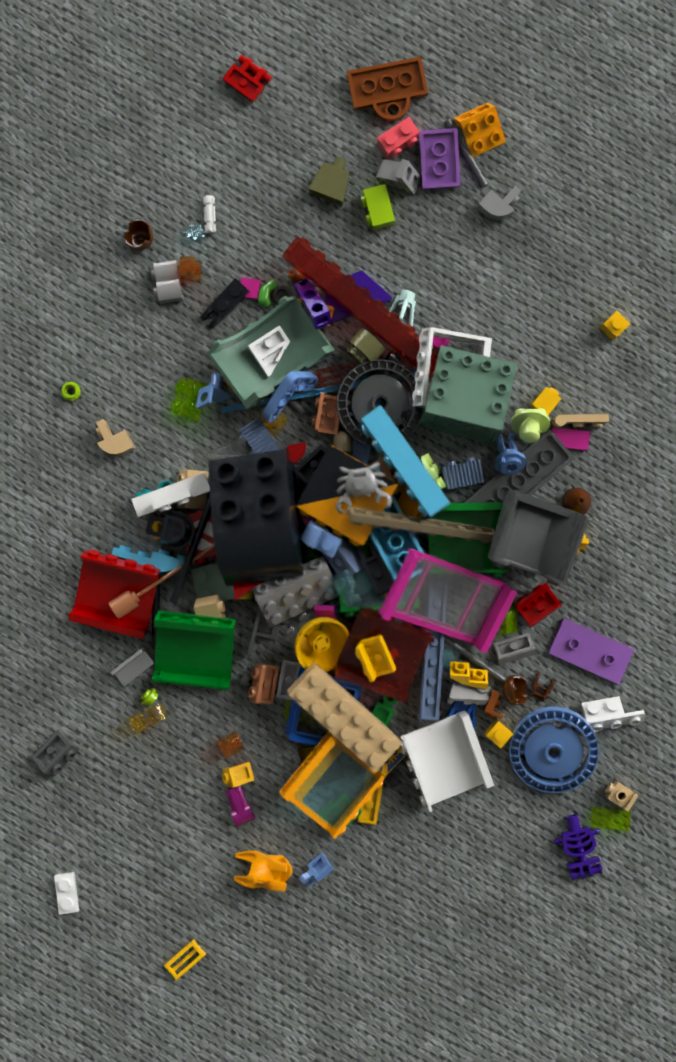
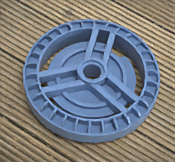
[509,707,599,793]

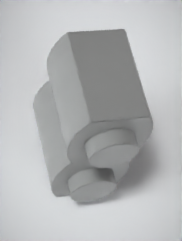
[151,260,183,304]

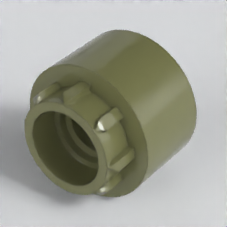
[347,328,385,366]

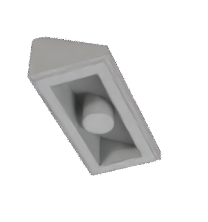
[492,633,535,665]

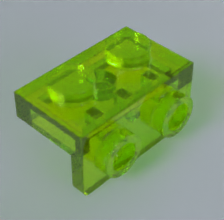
[171,378,208,421]

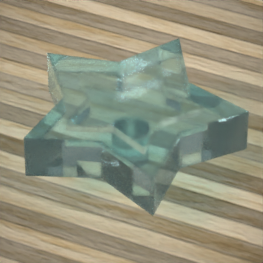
[184,223,206,242]

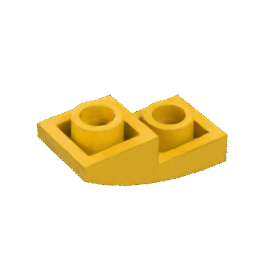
[450,661,488,689]

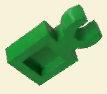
[372,691,398,727]

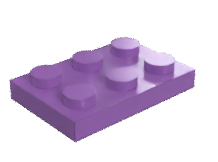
[419,128,461,190]

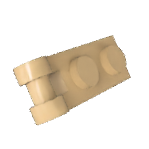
[552,414,609,428]

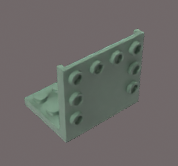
[419,345,517,445]

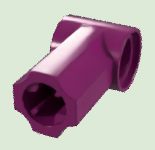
[225,785,255,826]

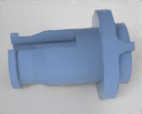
[495,433,526,475]

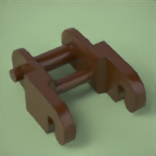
[530,673,555,702]

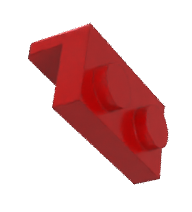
[515,583,562,628]

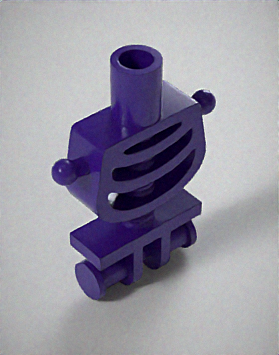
[554,814,602,881]

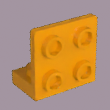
[454,102,506,157]

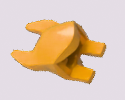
[234,850,293,892]

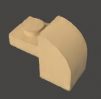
[96,419,136,456]

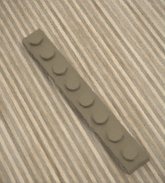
[346,507,495,544]

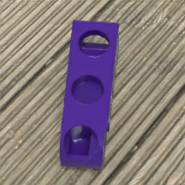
[294,278,332,330]

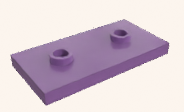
[548,618,634,684]

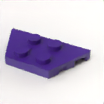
[324,270,392,327]

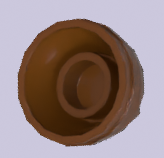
[562,487,591,515]

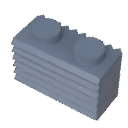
[239,417,280,454]
[441,457,484,491]

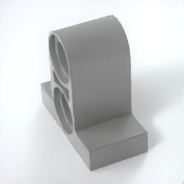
[376,159,422,195]

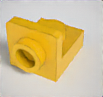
[222,762,254,788]

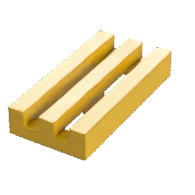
[164,939,206,981]

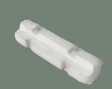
[203,195,216,234]

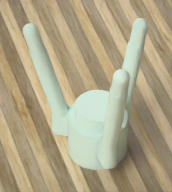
[381,289,416,340]

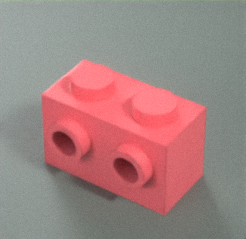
[377,117,420,160]

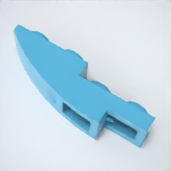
[111,545,186,572]

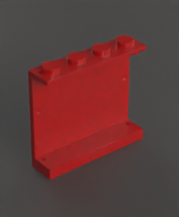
[68,550,161,639]

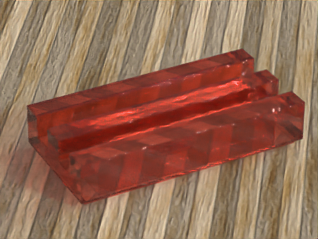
[316,362,358,388]

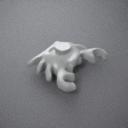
[336,462,392,514]

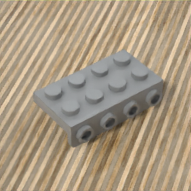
[252,557,340,627]

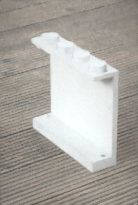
[400,711,494,812]

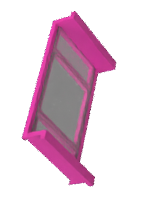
[378,548,517,653]

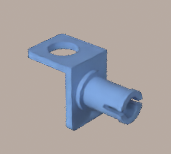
[196,373,230,409]

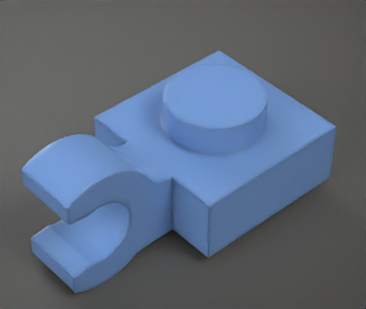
[299,853,334,888]

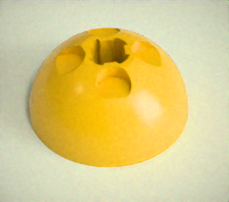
[294,617,349,672]

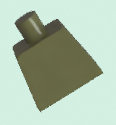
[309,157,349,207]

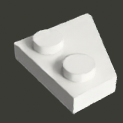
[247,325,290,378]

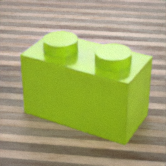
[360,184,395,231]

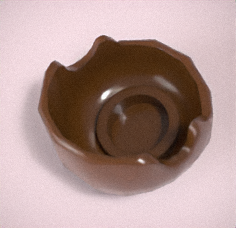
[124,219,153,251]
[502,675,528,705]

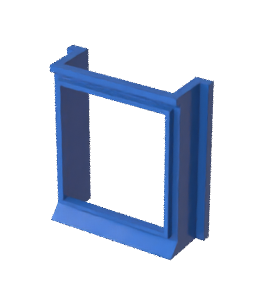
[285,667,364,745]

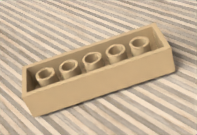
[287,661,402,773]

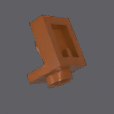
[482,688,503,720]

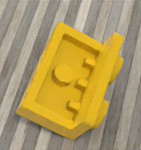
[355,635,396,682]

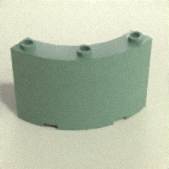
[206,296,335,409]

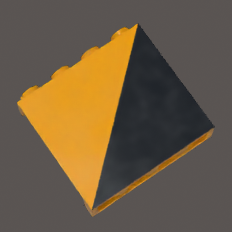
[296,445,400,547]

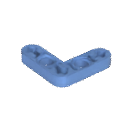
[262,371,318,423]

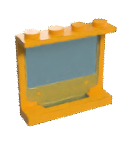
[279,731,385,839]

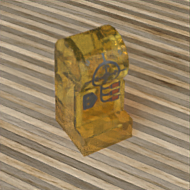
[128,703,168,734]

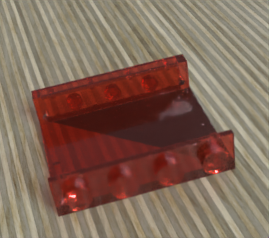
[333,607,435,703]

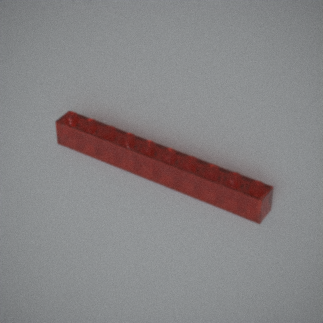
[282,236,440,379]

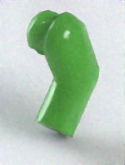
[258,279,278,308]

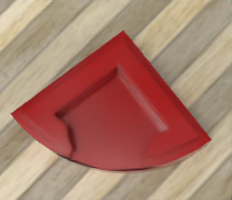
[287,442,306,464]

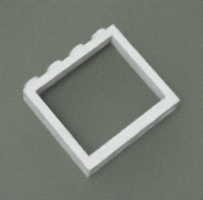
[412,327,492,408]

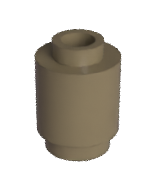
[333,432,353,456]

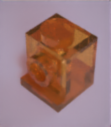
[179,256,201,281]
[217,730,244,759]

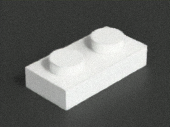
[54,872,79,915]

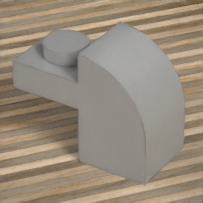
[477,185,521,221]

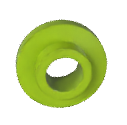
[61,382,81,401]
[141,688,158,707]

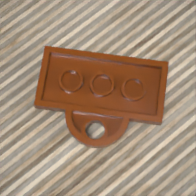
[346,56,428,122]

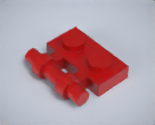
[222,55,272,103]

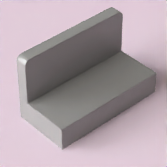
[110,648,155,687]

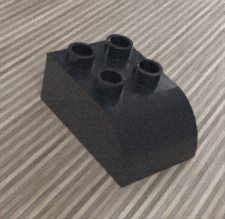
[208,449,304,586]

